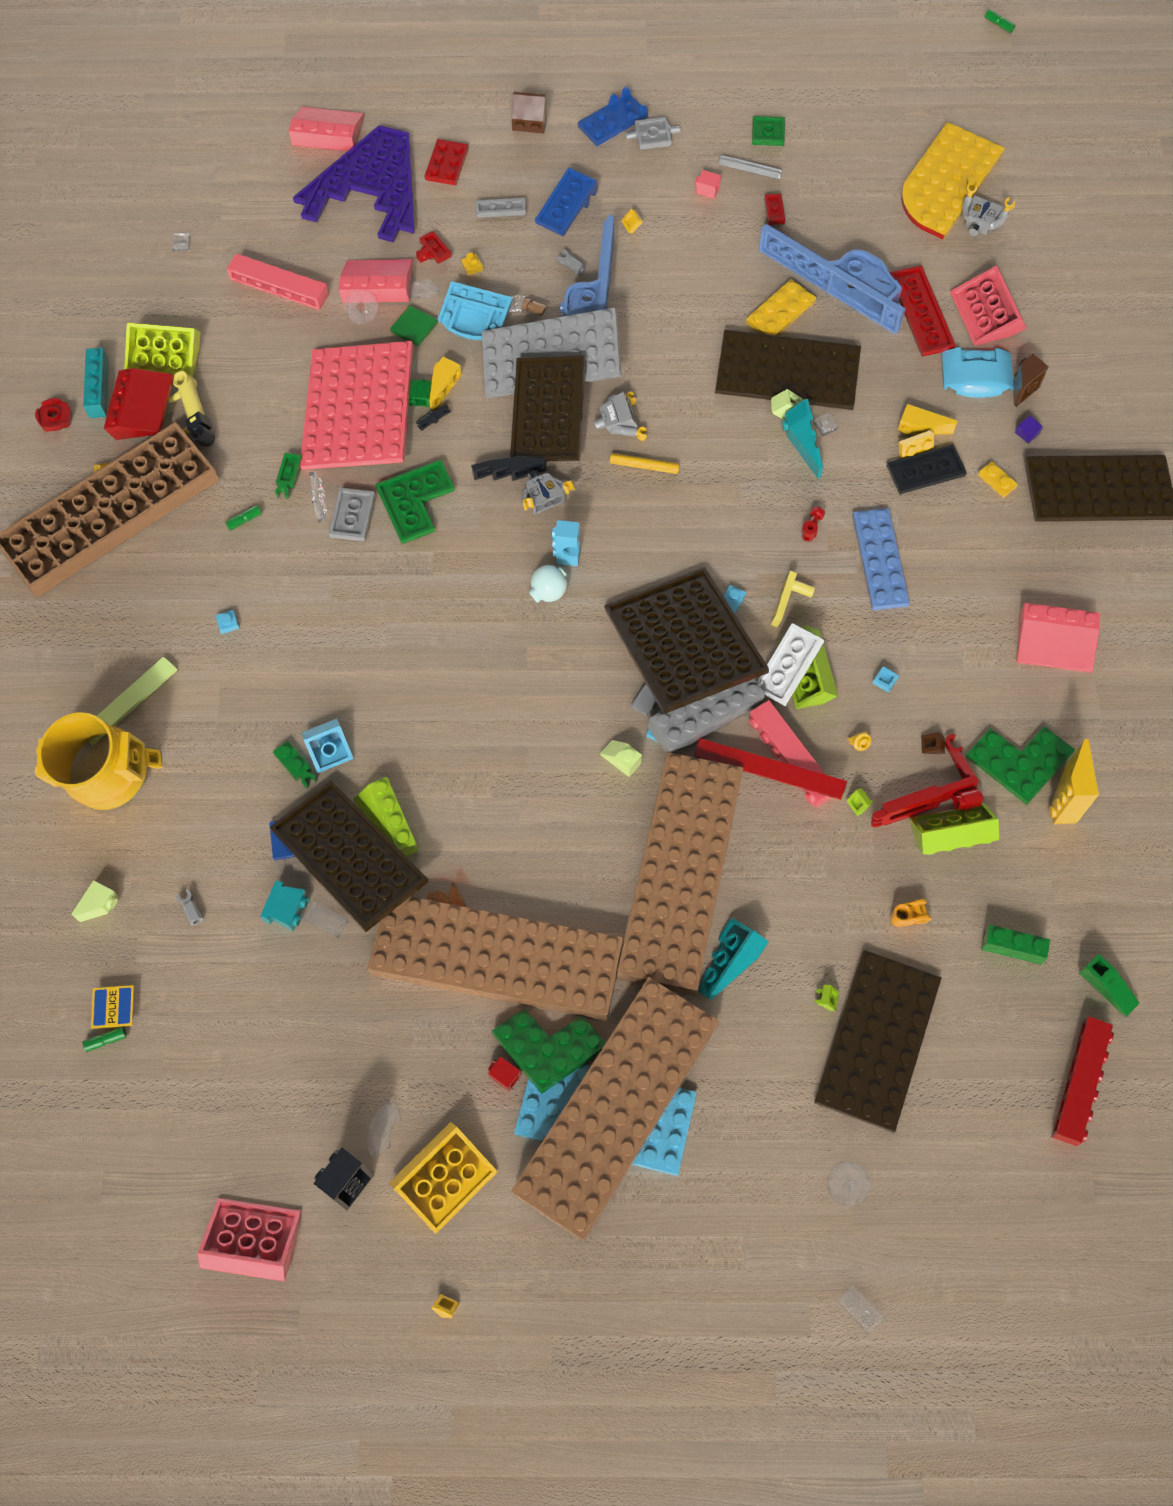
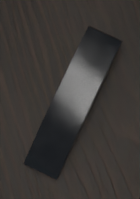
[471,457,546,481]

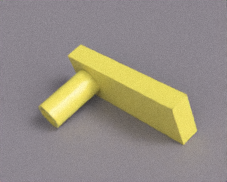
[771,571,815,627]

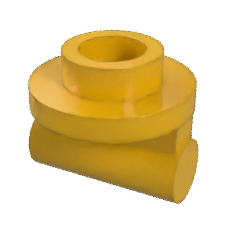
[848,731,871,751]

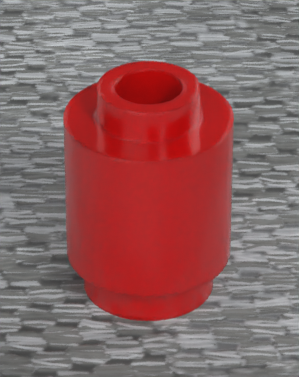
[952,787,984,811]

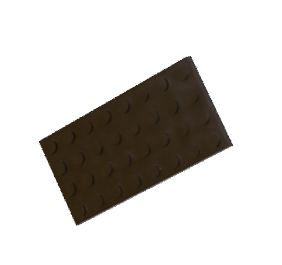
[715,330,861,410]
[1024,455,1173,522]
[269,780,429,932]
[814,950,942,1133]

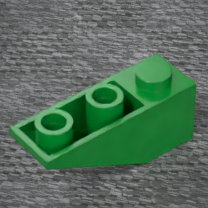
[1079,954,1140,1017]

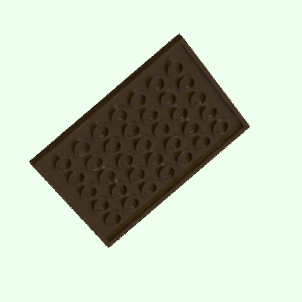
[604,567,769,714]

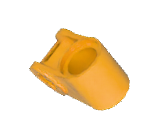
[890,899,932,927]

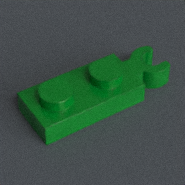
[275,453,302,499]
[273,740,317,789]

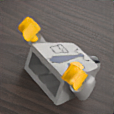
[961,183,1015,236]
[594,391,647,441]
[521,470,576,515]

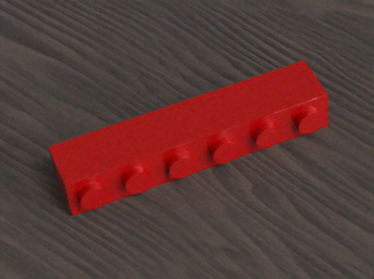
[1052,1016,1114,1146]

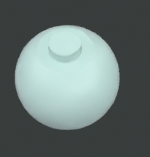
[528,565,567,603]

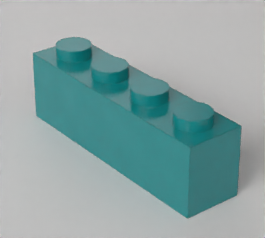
[83,347,109,418]

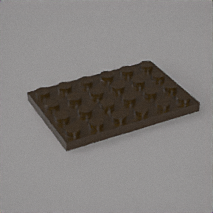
[510,355,586,462]

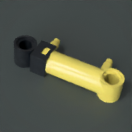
[168,371,215,447]

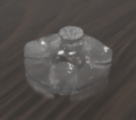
[344,289,379,324]

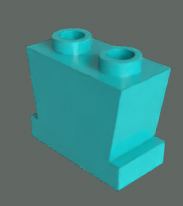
[260,880,309,931]

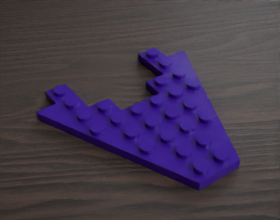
[293,125,415,243]

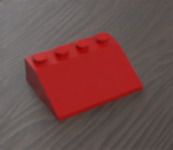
[104,368,174,440]

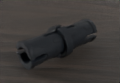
[416,403,451,431]

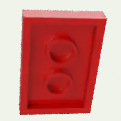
[424,139,469,186]

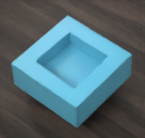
[215,610,239,634]
[873,666,899,693]

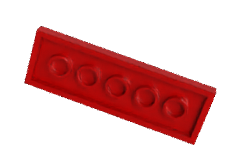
[890,265,956,357]

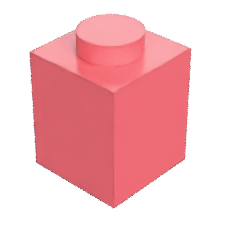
[695,170,721,199]

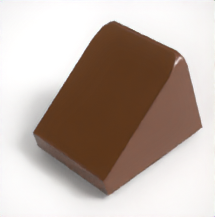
[921,732,945,754]

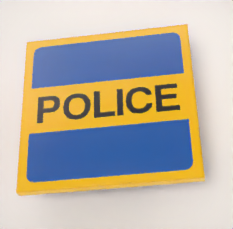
[91,985,134,1029]

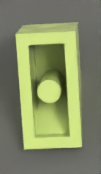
[771,389,810,420]
[600,740,642,777]
[71,880,119,922]

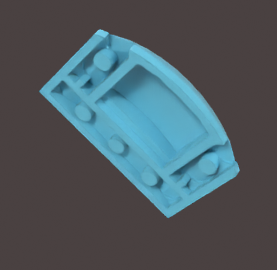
[438,281,513,340]
[941,347,1014,398]

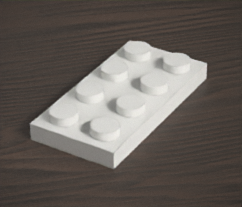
[757,623,824,706]

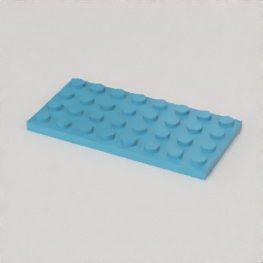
[514,1064,697,1176]

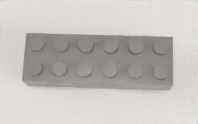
[647,679,766,755]

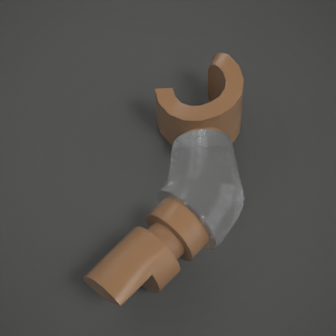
[509,294,547,316]

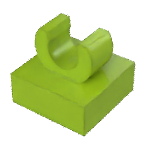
[846,788,873,816]
[814,985,839,1011]

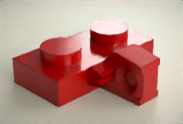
[416,231,452,264]

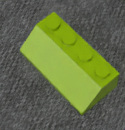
[777,625,838,709]
[354,777,418,856]
[909,803,1000,855]

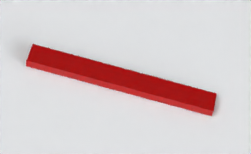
[694,738,847,801]

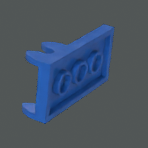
[578,87,648,146]
[535,167,597,237]

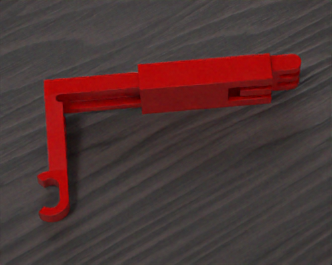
[871,734,979,828]

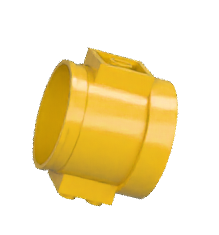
[35,712,147,810]

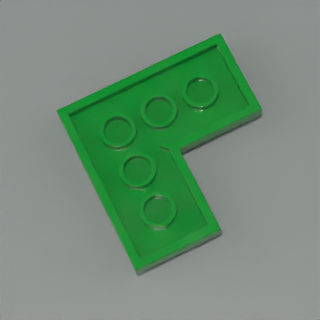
[375,460,455,544]
[966,726,1075,805]
[492,1008,606,1094]

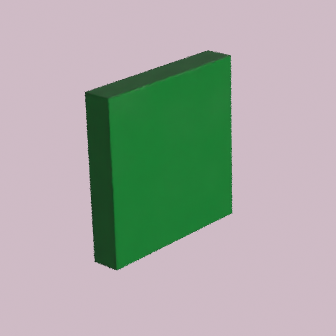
[752,116,785,146]
[390,305,438,347]

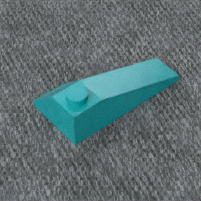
[782,399,823,478]
[698,917,769,1000]

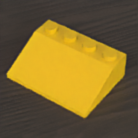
[1049,739,1099,824]
[389,1122,498,1234]

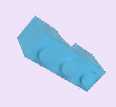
[552,520,580,566]

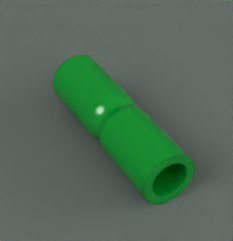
[985,9,1016,34]
[225,505,262,531]
[82,1026,127,1053]

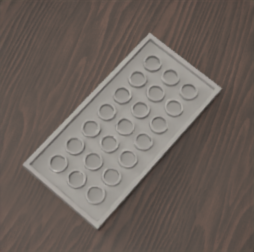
[482,308,621,399]

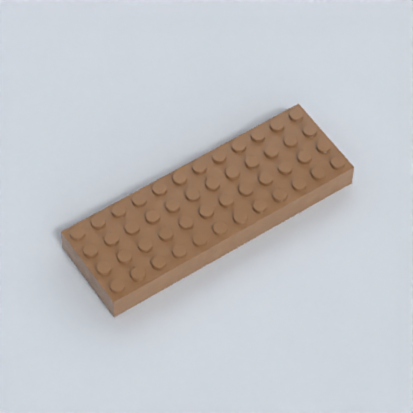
[0,422,219,598]
[617,752,743,997]
[367,897,623,1022]
[511,977,719,1243]

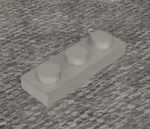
[476,198,526,218]

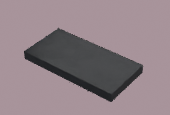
[886,444,967,495]

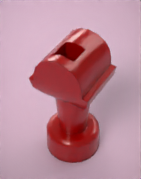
[801,507,825,542]

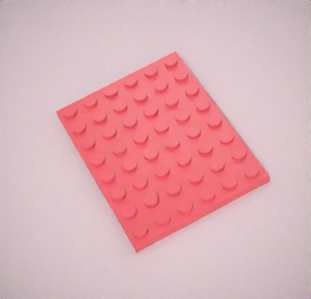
[300,341,413,470]

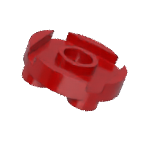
[35,398,72,432]

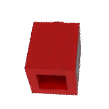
[488,1057,521,1092]

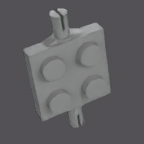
[625,117,680,150]

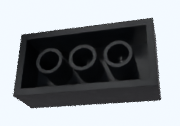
[313,1147,374,1210]

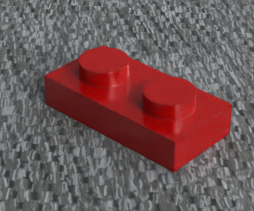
[764,193,786,225]

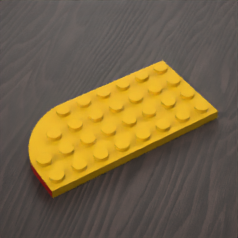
[901,122,1005,240]

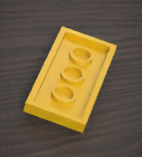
[746,279,817,336]

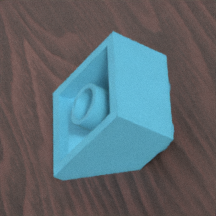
[301,719,354,773]

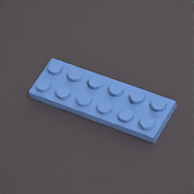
[852,508,909,610]

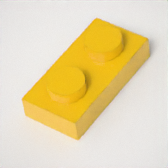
[899,430,934,458]
[978,461,1018,498]

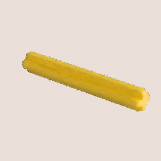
[610,453,679,474]

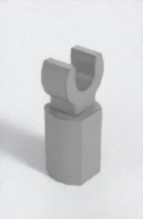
[557,250,585,276]
[176,889,203,926]

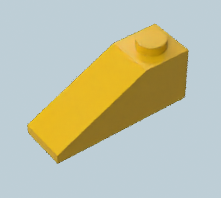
[429,357,462,411]
[898,404,958,436]

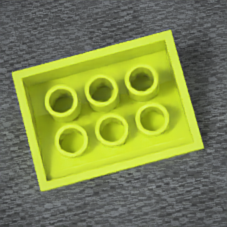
[124,323,201,377]

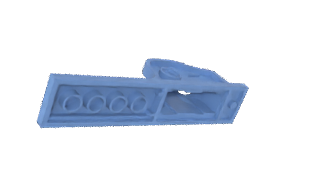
[560,215,614,317]
[759,224,905,335]

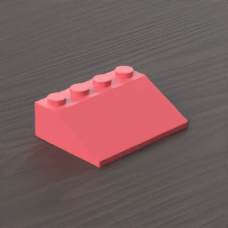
[289,107,364,151]
[339,259,413,303]
[950,266,1027,346]
[1016,603,1100,673]
[198,1198,301,1281]

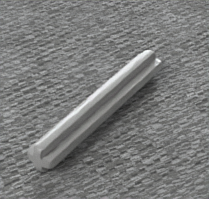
[719,155,782,179]

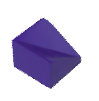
[1015,416,1043,443]

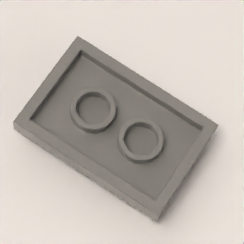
[329,488,375,542]

